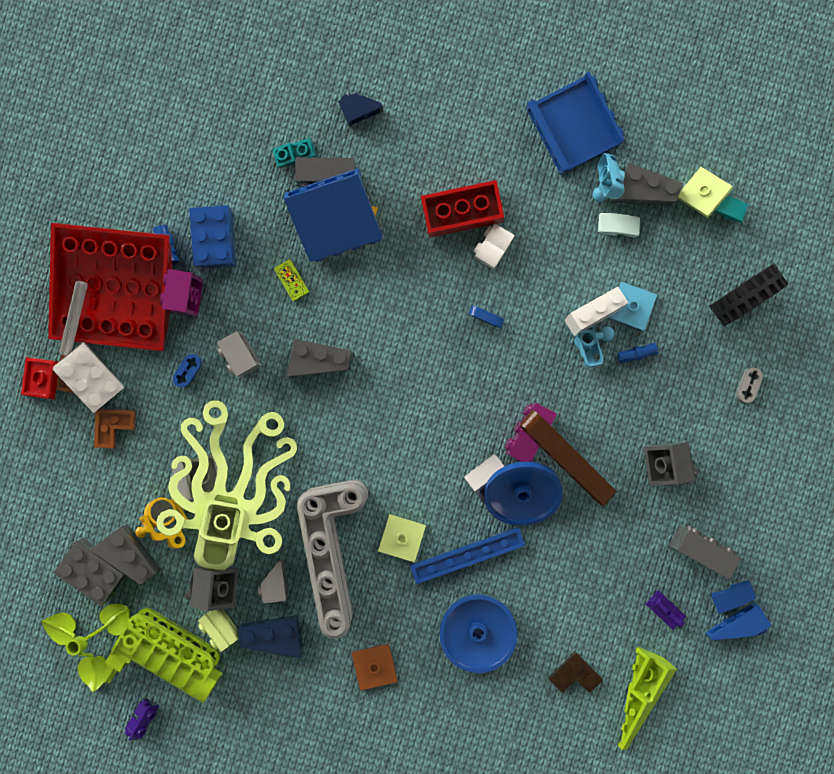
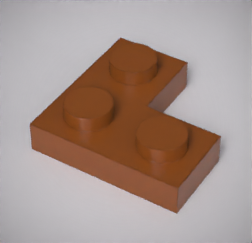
[94,409,136,448]

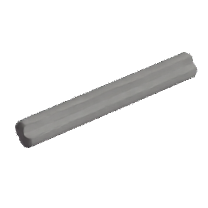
[59,281,87,356]

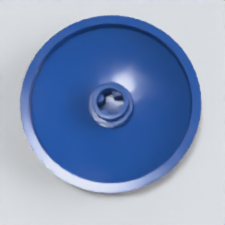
[484,462,563,525]
[440,594,517,673]

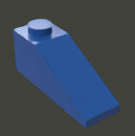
[705,603,772,640]

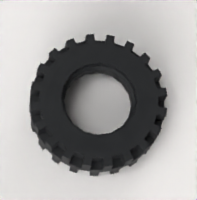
[709,263,789,327]

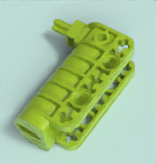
[100,607,222,704]

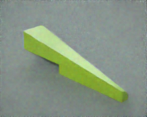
[618,647,677,750]

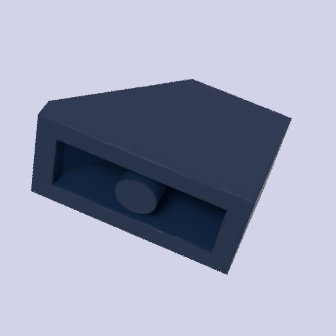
[338,93,383,127]

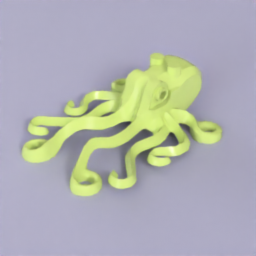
[156,400,297,570]

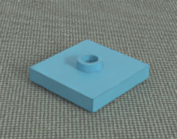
[608,282,657,331]

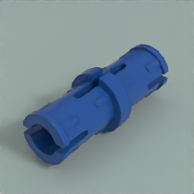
[617,343,658,364]

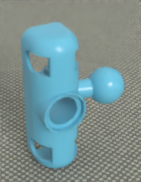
[592,153,625,202]
[574,326,614,368]

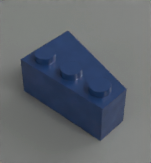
[238,615,304,658]

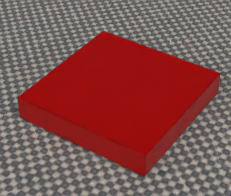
[21,357,60,400]

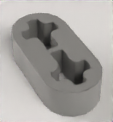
[736,368,763,403]

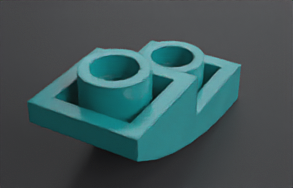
[272,138,317,168]
[713,195,748,223]

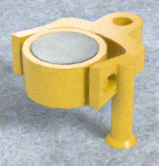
[135,497,187,549]

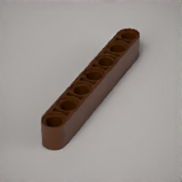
[519,410,617,507]

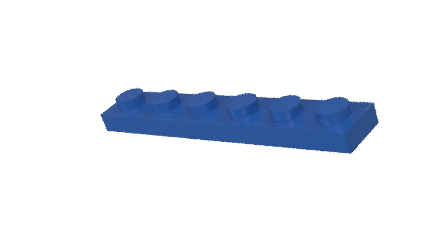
[410,527,525,584]

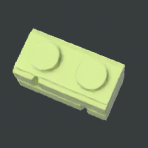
[198,609,239,652]

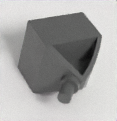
[644,442,699,485]
[184,567,238,611]

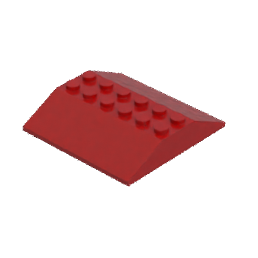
[48,223,173,351]

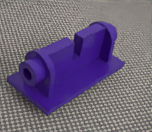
[645,590,686,630]
[125,699,159,741]

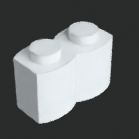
[473,224,515,270]

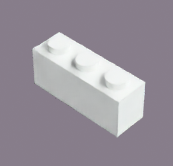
[564,287,628,336]

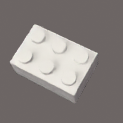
[53,342,124,413]

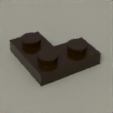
[548,651,603,693]

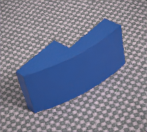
[711,580,756,613]

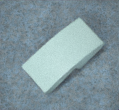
[598,213,640,238]

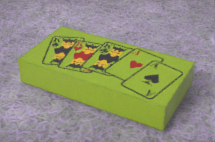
[274,259,310,302]

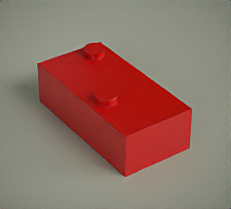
[421,180,504,238]

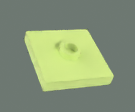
[678,167,733,218]
[378,514,426,562]

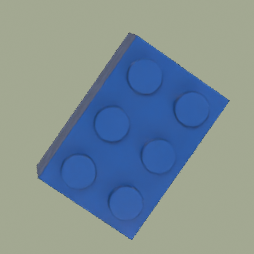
[189,205,236,269]

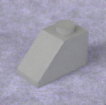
[258,559,288,603]

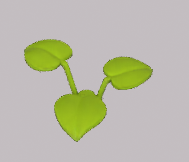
[41,603,130,692]

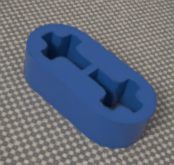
[468,305,505,329]
[173,354,202,387]

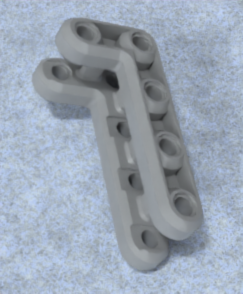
[297,480,368,639]

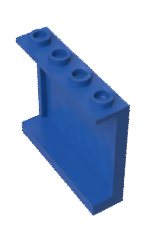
[526,72,625,175]
[284,168,383,262]

